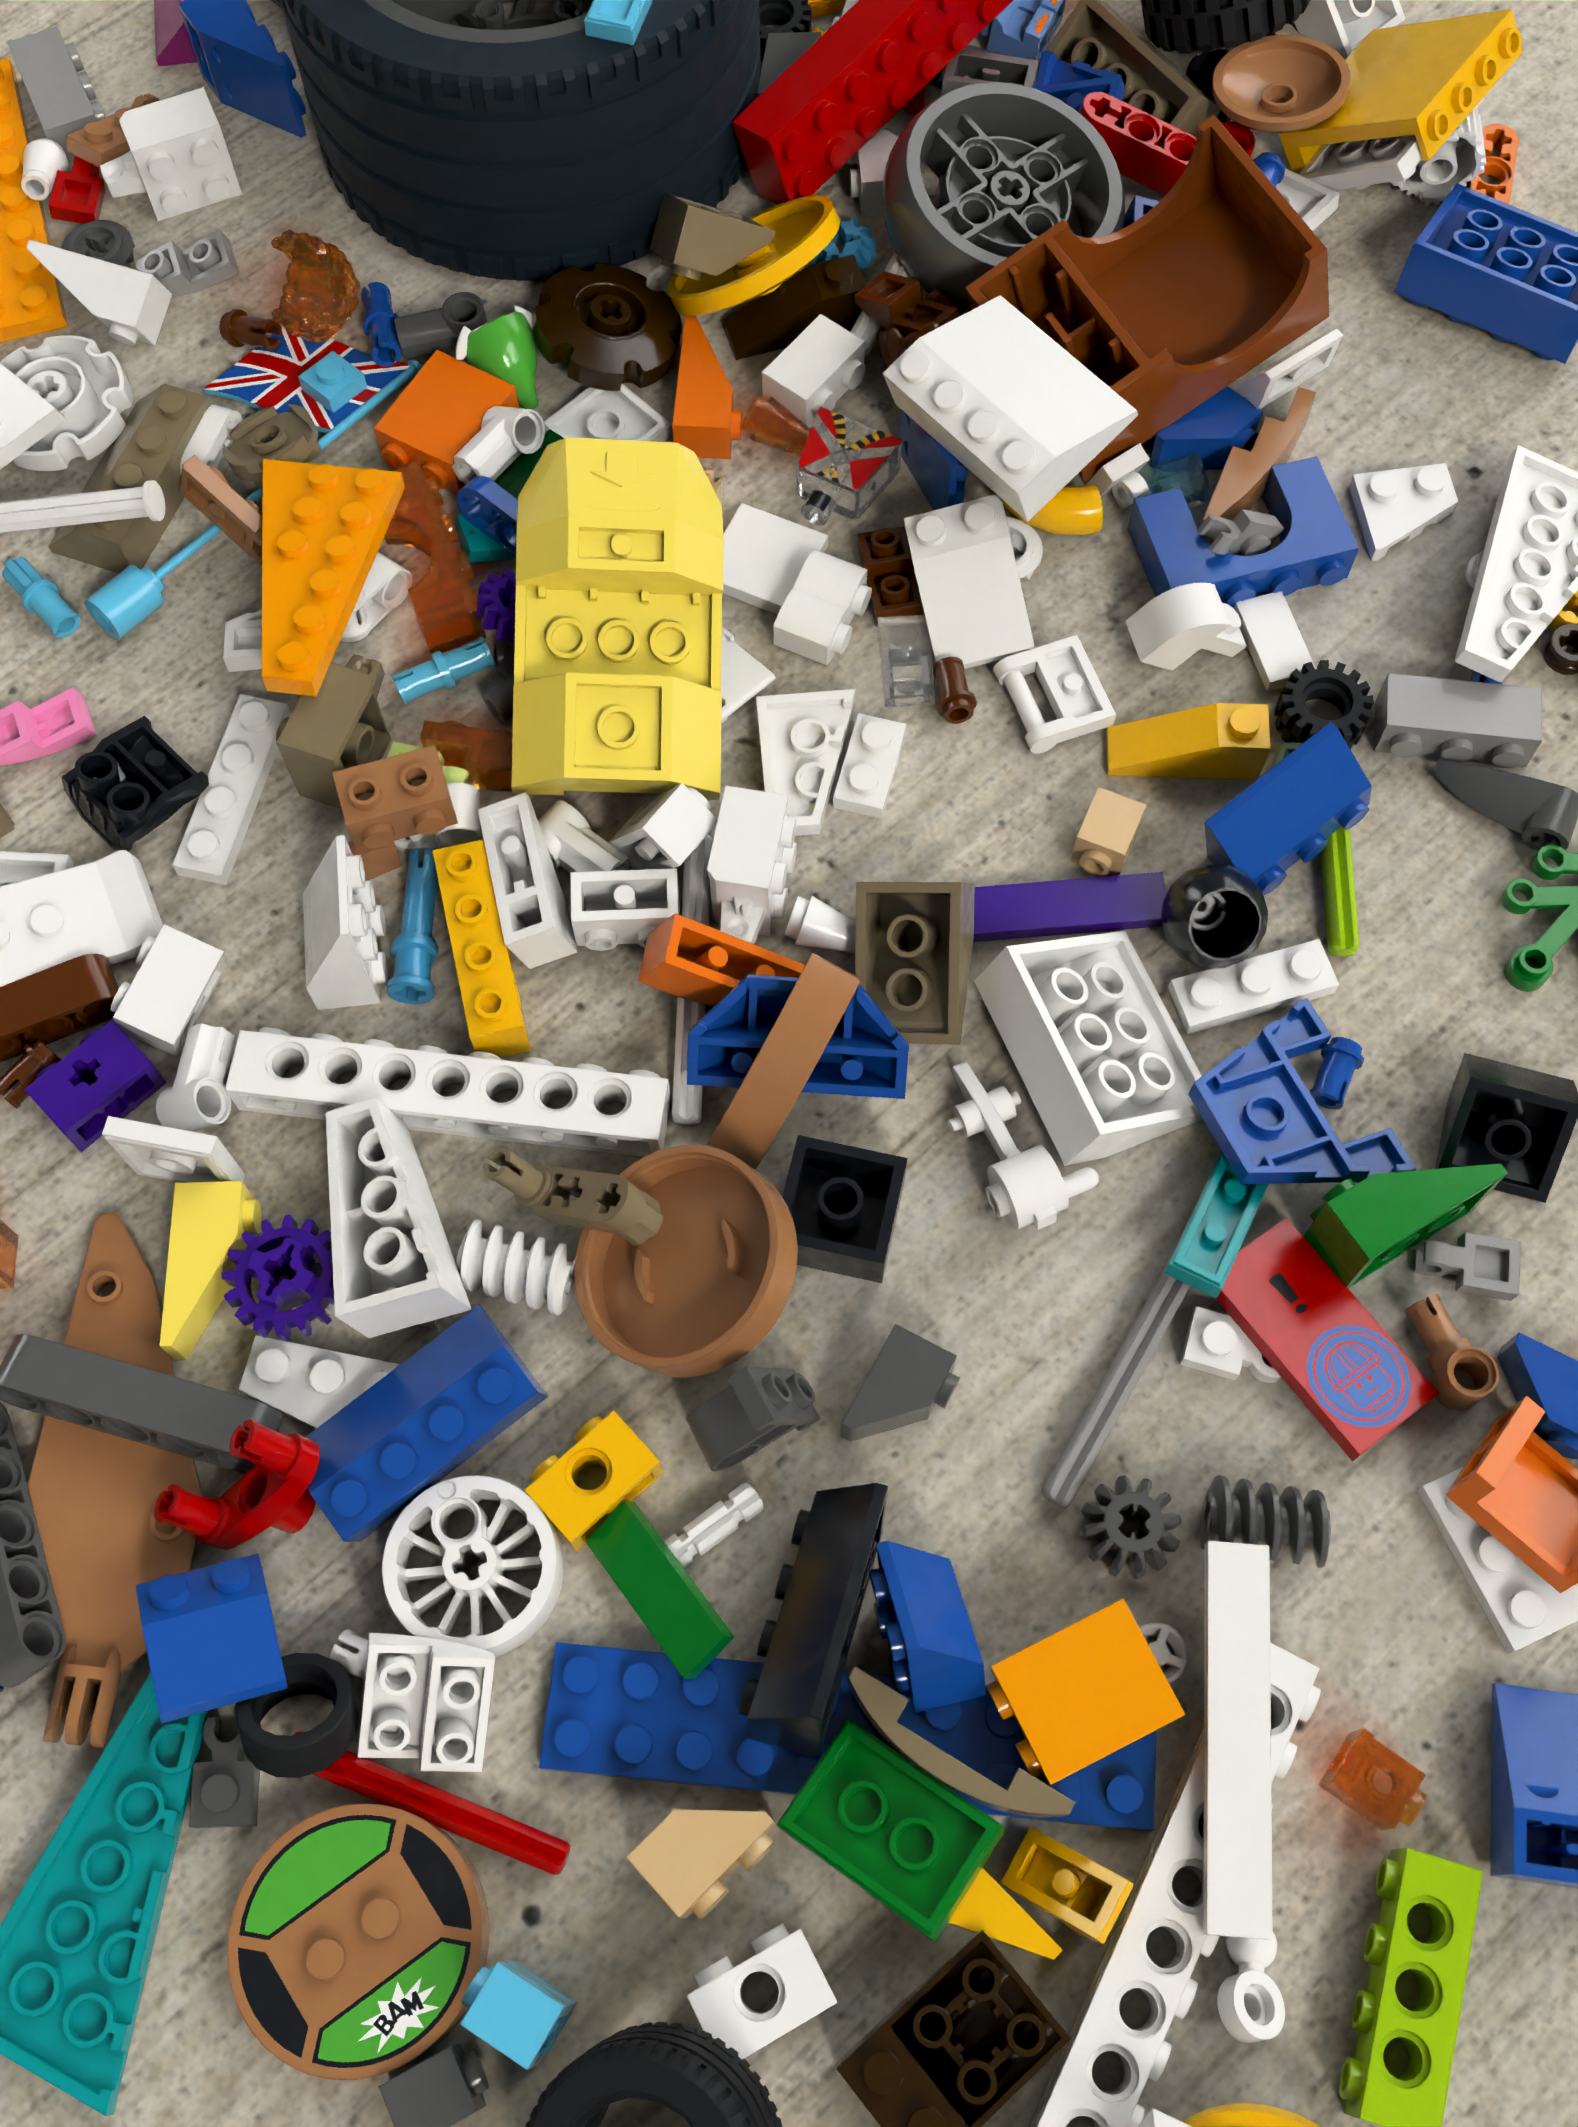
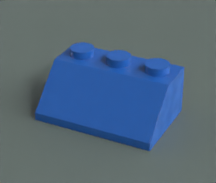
[1204,722,1372,895]

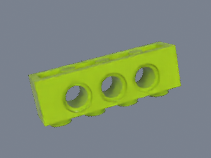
[1339,1848,1484,2127]

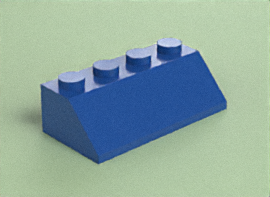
[306,1304,549,1542]

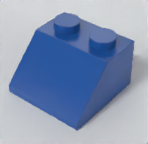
[136,1553,288,1724]

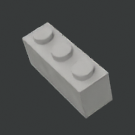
[7,26,105,162]
[1374,673,1542,768]

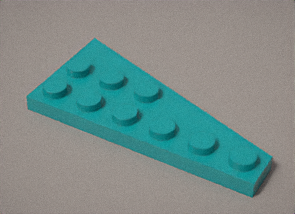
[0,1672,209,2116]

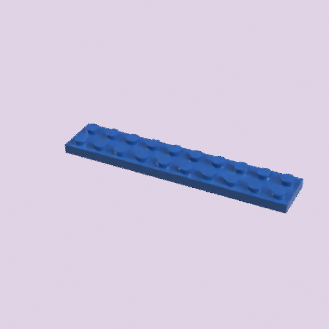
[539,1642,1156,1832]

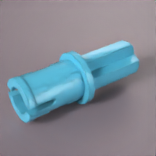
[2,557,81,638]

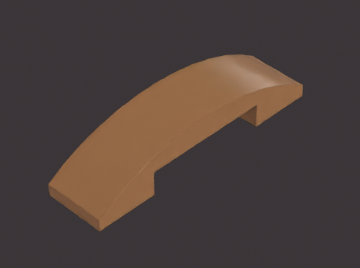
[708,953,861,1169]

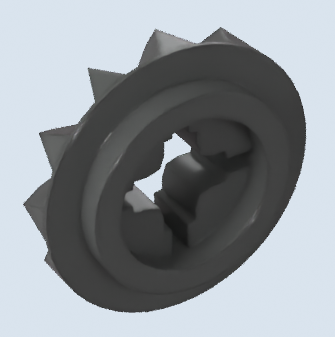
[61,220,135,267]

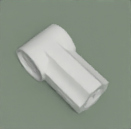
[451,406,545,484]
[538,800,630,873]
[156,1023,235,1131]

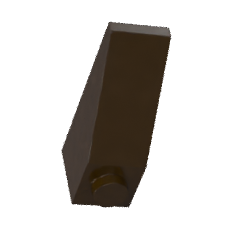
[723,255,866,360]

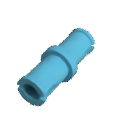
[391,636,496,705]

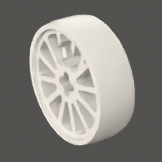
[382,1475,564,1657]

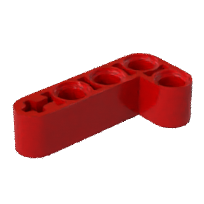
[1078,92,1256,195]

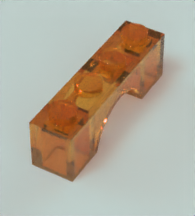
[384,461,487,655]

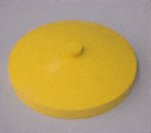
[667,195,840,316]

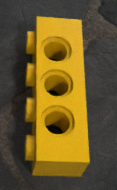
[432,839,531,1058]

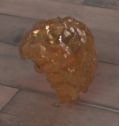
[271,229,360,343]

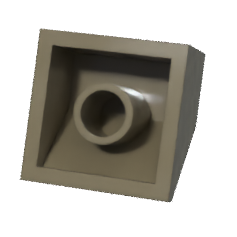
[650,193,776,280]

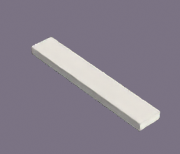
[1203,1541,1273,1940]

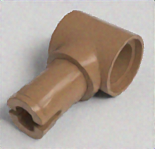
[1405,1294,1499,1411]

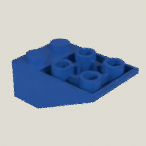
[178,0,307,138]
[898,349,967,510]
[1490,1683,1578,1889]

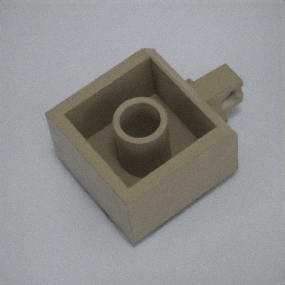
[276,654,391,809]

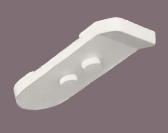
[0,850,163,987]

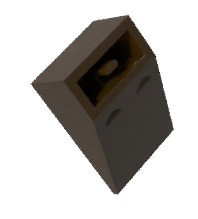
[835,1930,1071,2127]

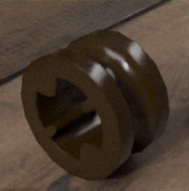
[1544,624,1578,675]

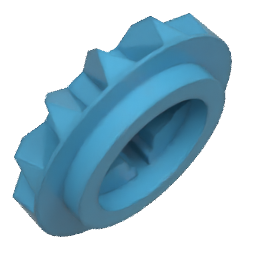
[808,215,876,272]

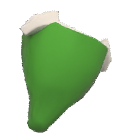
[455,305,538,410]

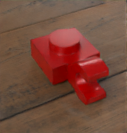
[48,155,105,224]

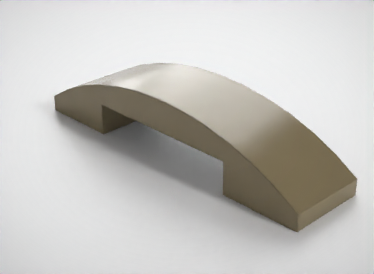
[848,1666,1076,1818]

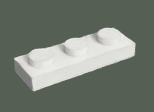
[1168,939,1339,1035]

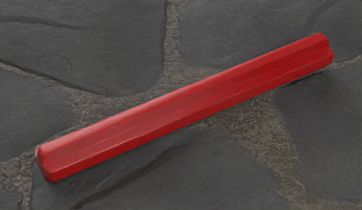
[293,1731,570,1875]

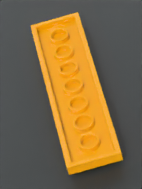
[0,58,68,343]

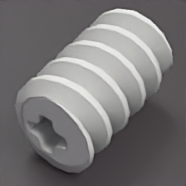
[456,1219,577,1316]

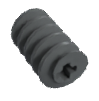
[1200,1475,1331,1568]

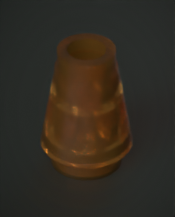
[742,395,811,457]

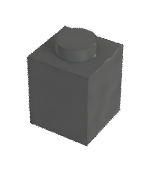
[378,2043,489,2127]

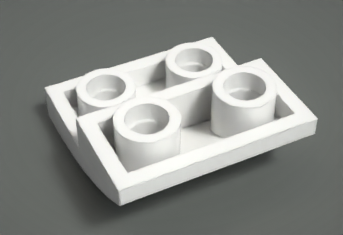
[357,1633,495,1772]

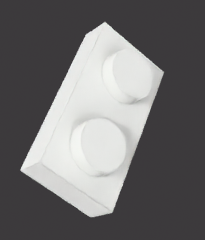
[833,713,907,819]

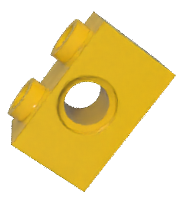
[525,1410,664,1553]

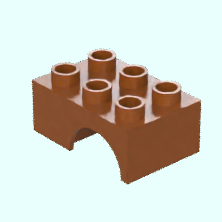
[965,114,1329,483]

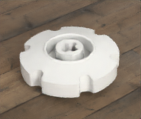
[0,335,133,471]

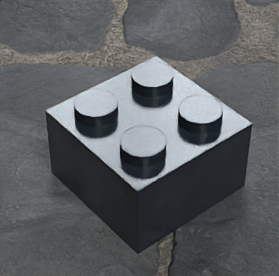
[783,1135,908,1283]

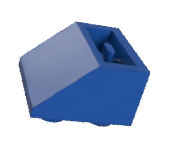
[869,1541,986,1713]

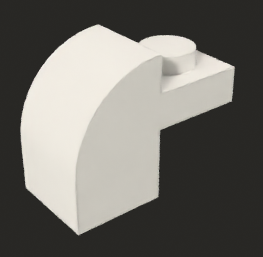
[1125,583,1247,671]

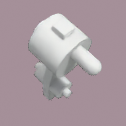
[948,1061,1099,1230]

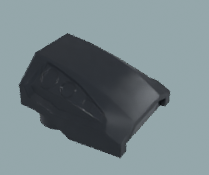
[61,716,209,852]

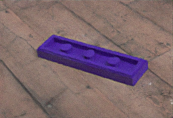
[973,872,1166,942]

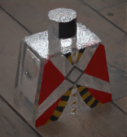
[797,407,902,526]

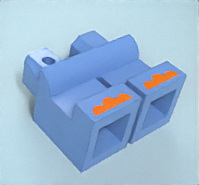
[979,0,1067,60]

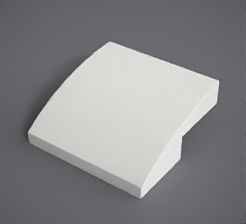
[1235,329,1343,410]

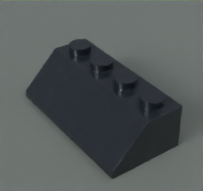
[739,1483,888,1759]

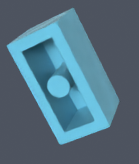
[460,1960,577,2070]

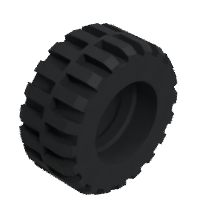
[1141,0,1310,54]

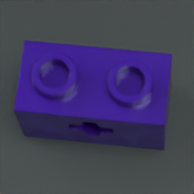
[24,1020,167,1153]

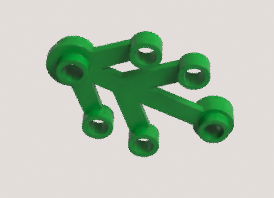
[1501,844,1578,992]

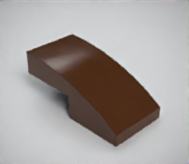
[854,271,959,337]

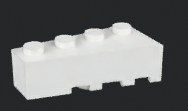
[325,1097,472,1338]

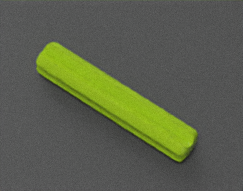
[1321,826,1360,957]

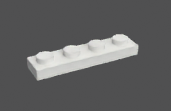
[172,694,291,885]

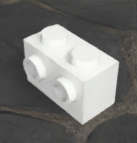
[762,314,866,432]
[570,868,680,951]
[111,924,226,1057]

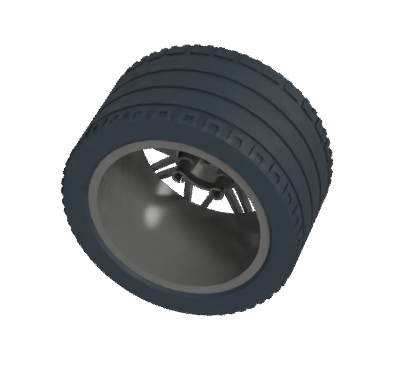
[280,0,761,281]

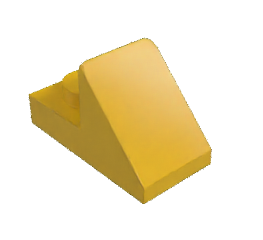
[1000,1826,1134,1945]

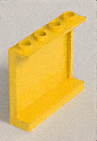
[1279,9,1523,173]

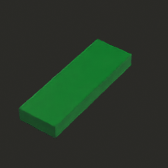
[585,1500,734,1679]

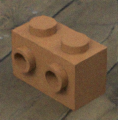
[332,745,458,851]

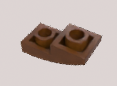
[857,526,924,627]

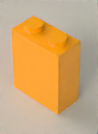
[986,1598,1185,1786]

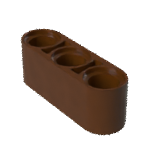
[0,954,119,1062]

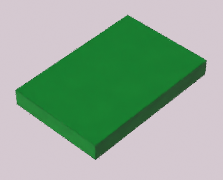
[776,1718,1005,1943]

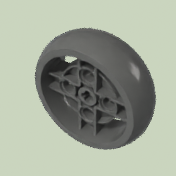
[882,82,1125,313]

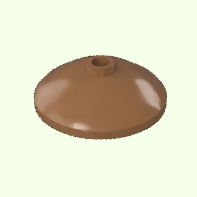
[1212,35,1351,133]

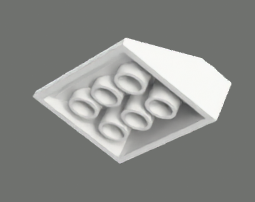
[883,295,1138,522]
[974,931,1203,1166]

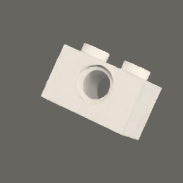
[608,783,718,870]
[687,1923,838,2060]

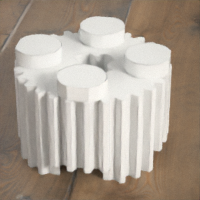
[1393,108,1486,206]

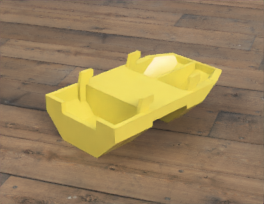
[511,437,724,800]

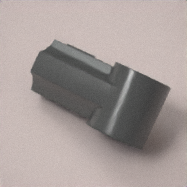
[394,292,488,359]

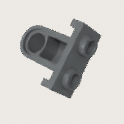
[686,1366,820,1472]

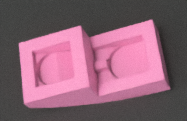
[0,687,97,766]

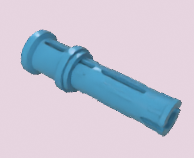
[387,848,439,1004]

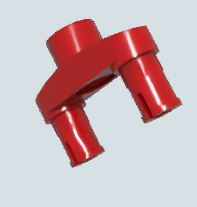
[154,1419,320,1550]

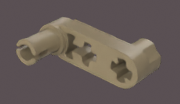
[483,1146,664,1246]

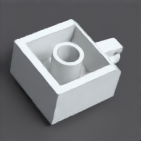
[100,87,242,221]
[707,785,797,944]

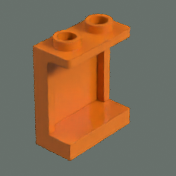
[374,349,519,495]
[1445,1396,1578,1594]

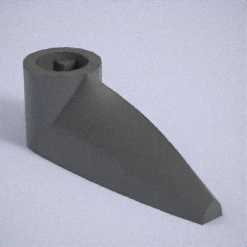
[1434,759,1578,851]

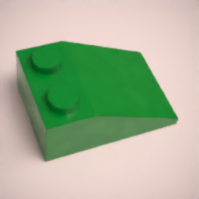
[1303,1164,1508,1288]

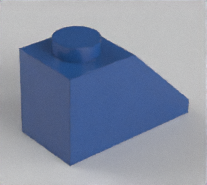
[1149,386,1262,470]
[1497,1332,1578,1459]

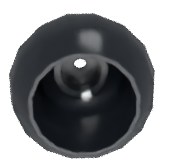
[1161,865,1268,968]

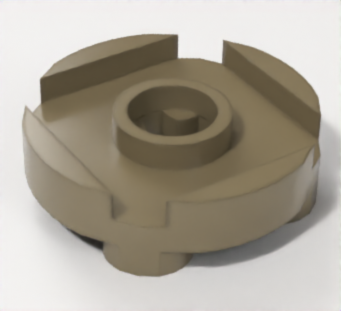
[223,404,321,489]

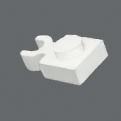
[1180,1306,1281,1383]

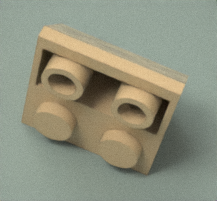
[626,1809,776,1919]

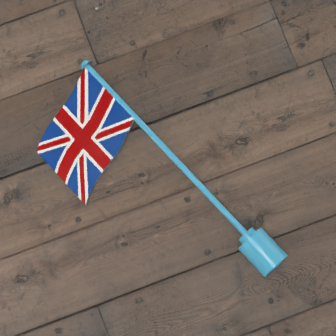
[84,326,423,640]

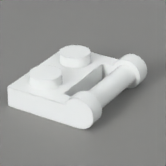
[993,635,1116,754]

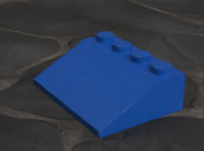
[1394,183,1578,364]

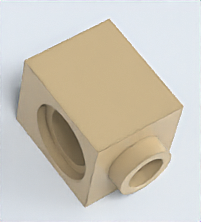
[1070,787,1147,876]

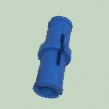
[361,282,402,367]

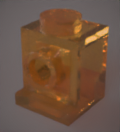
[1318,1728,1427,1831]

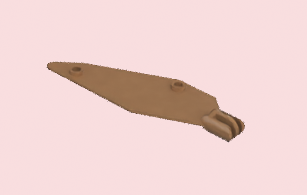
[27,1213,202,1748]

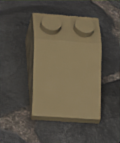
[855,882,975,1045]

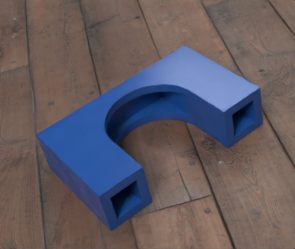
[1127,456,1359,607]

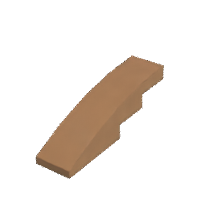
[1201,387,1317,544]

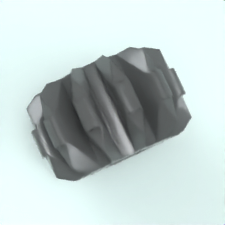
[1079,1475,1181,1579]

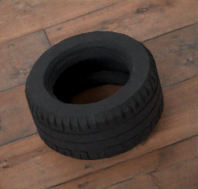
[526,2022,782,2127]

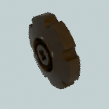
[533,264,682,391]

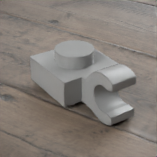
[1197,509,1284,556]
[1413,1232,1521,1301]

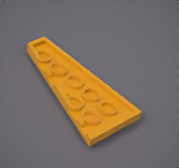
[262,459,405,697]

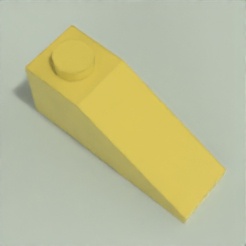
[160,1181,262,1361]

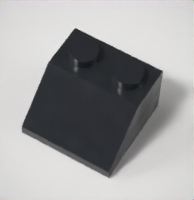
[1435,1053,1578,1203]

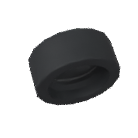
[234,1653,359,1778]

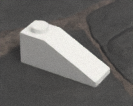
[26,239,172,346]
[478,792,577,969]

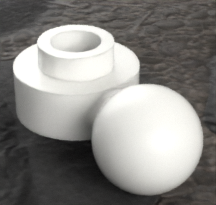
[1217,1932,1285,2044]

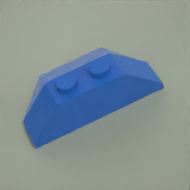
[687,974,909,1099]

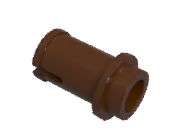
[219,309,282,350]
[932,657,977,724]
[0,1040,62,1109]

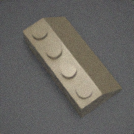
[1037,0,1221,137]
[48,383,211,574]

